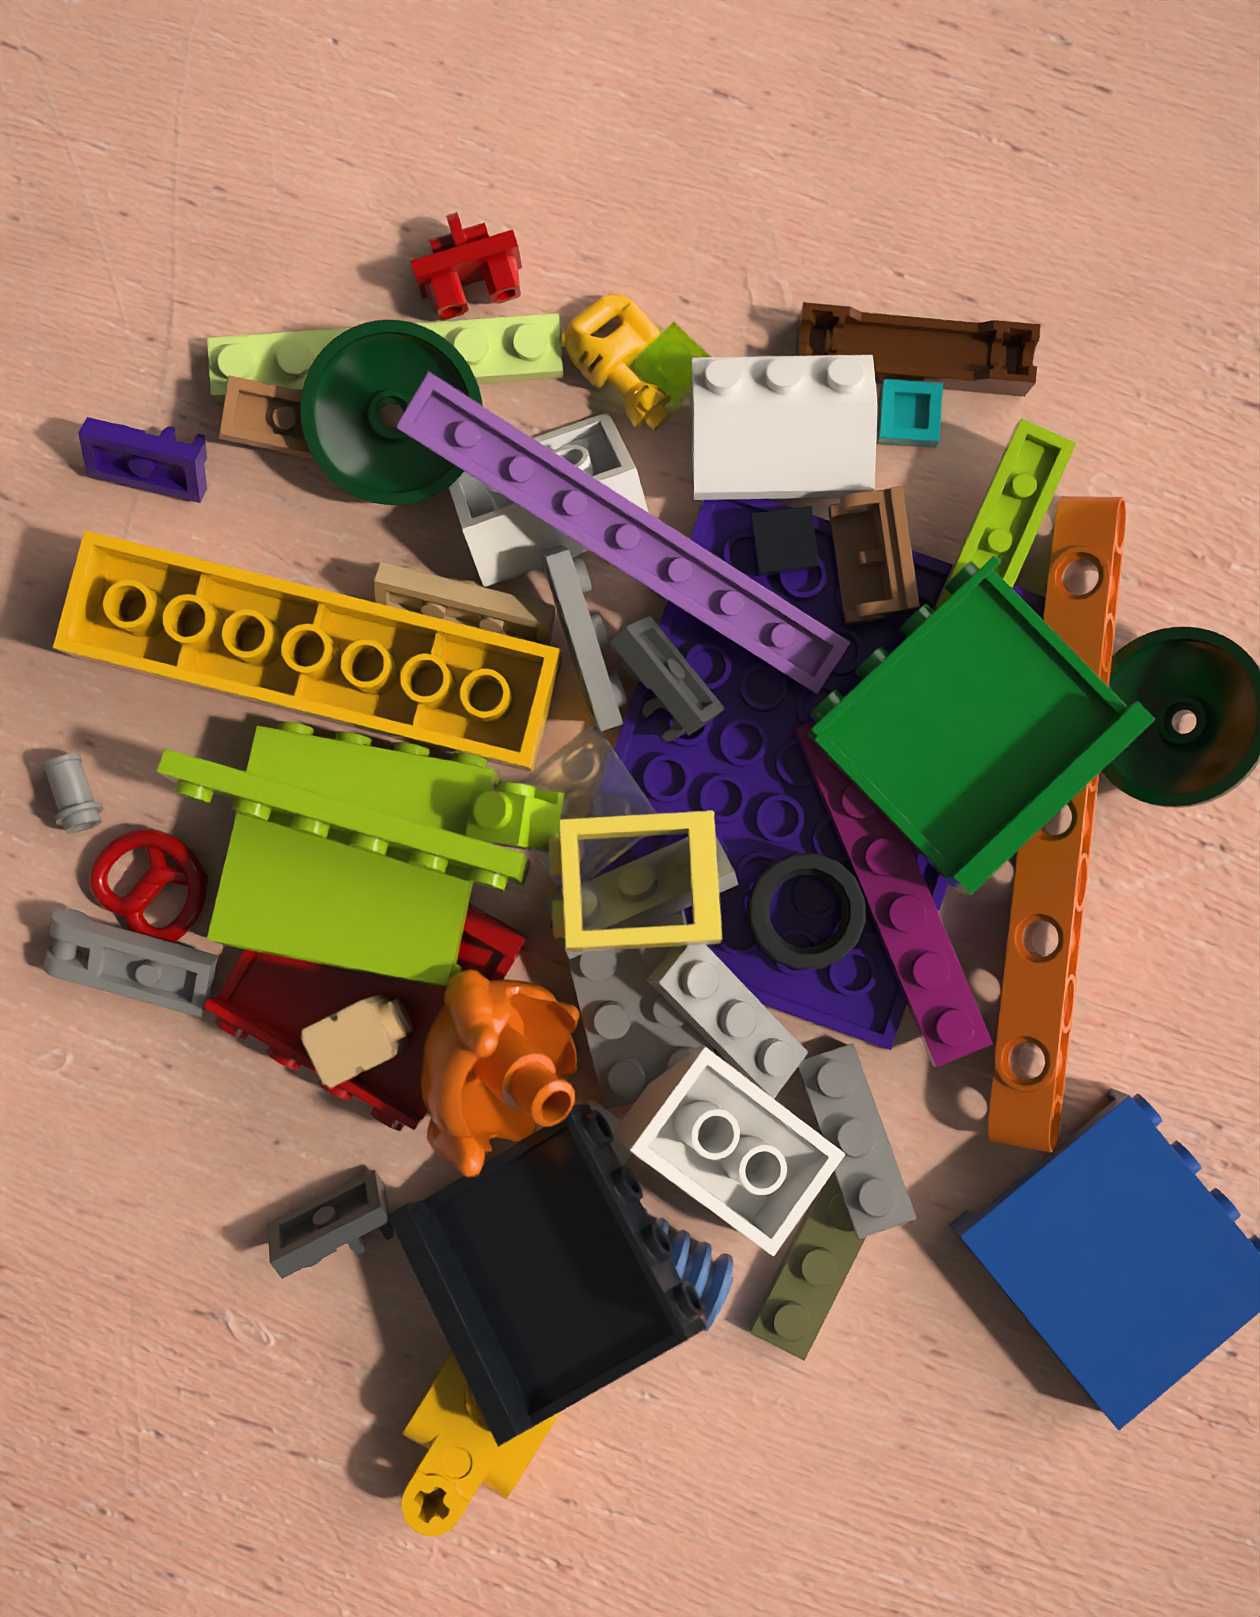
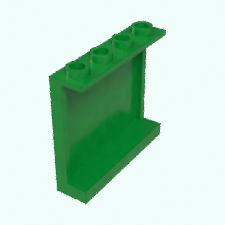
[806,555,1155,896]

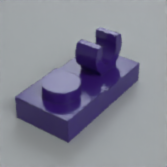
[78,417,207,503]

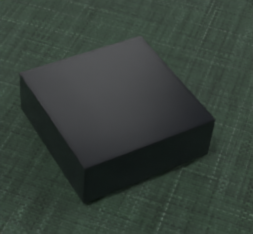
[750,506,819,577]

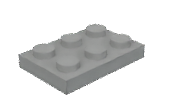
[566,909,717,1109]

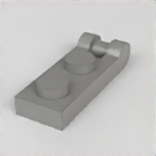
[43,909,218,1018]

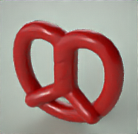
[89,828,208,943]

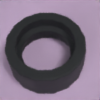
[747,854,866,970]

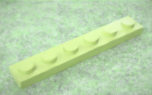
[207,313,564,402]

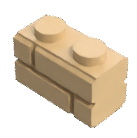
[301,993,414,1088]

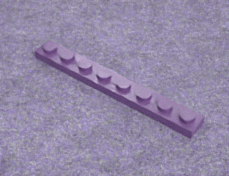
[396,372,851,694]

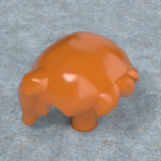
[421,970,580,1177]

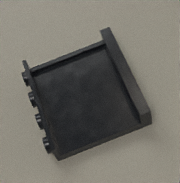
[387,1104,707,1447]

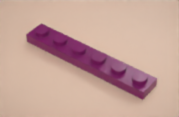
[794,721,993,1067]

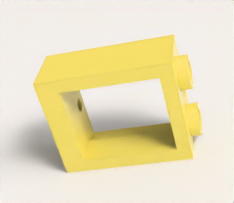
[549,811,722,952]

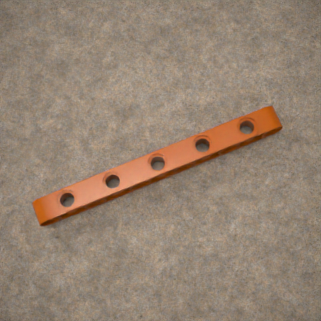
[988,496,1126,1153]

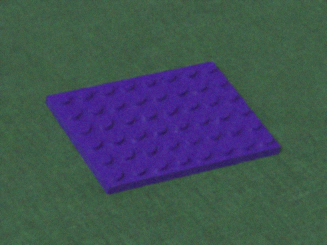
[550,499,1046,1050]

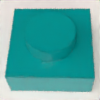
[877,379,943,448]

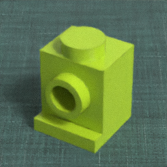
[465,781,565,853]

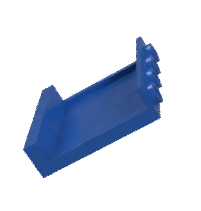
[949,1088,1260,1431]

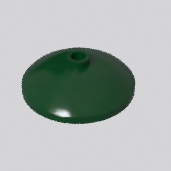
[300,319,483,505]
[1101,627,1260,808]

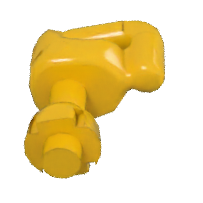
[561,293,671,431]

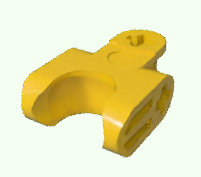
[401,1350,560,1536]

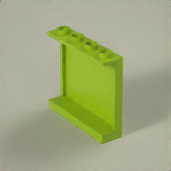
[207,721,501,988]

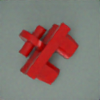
[410,212,522,321]

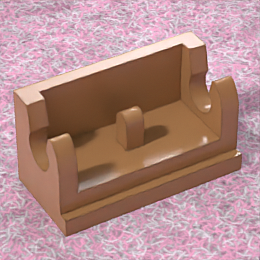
[828,486,920,626]

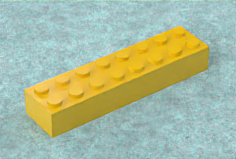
[53,530,562,773]

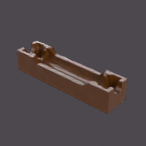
[795,302,1041,397]

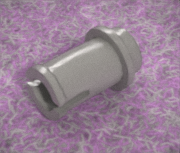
[42,754,103,834]

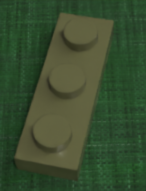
[749,1172,866,1361]

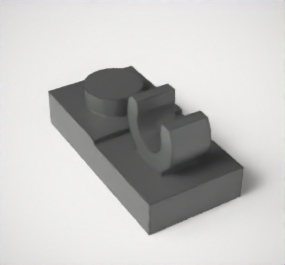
[610,616,725,742]
[267,1169,394,1279]

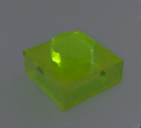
[633,322,711,410]

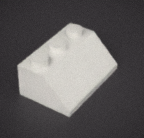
[690,355,877,500]
[449,412,649,587]
[613,1045,845,1256]

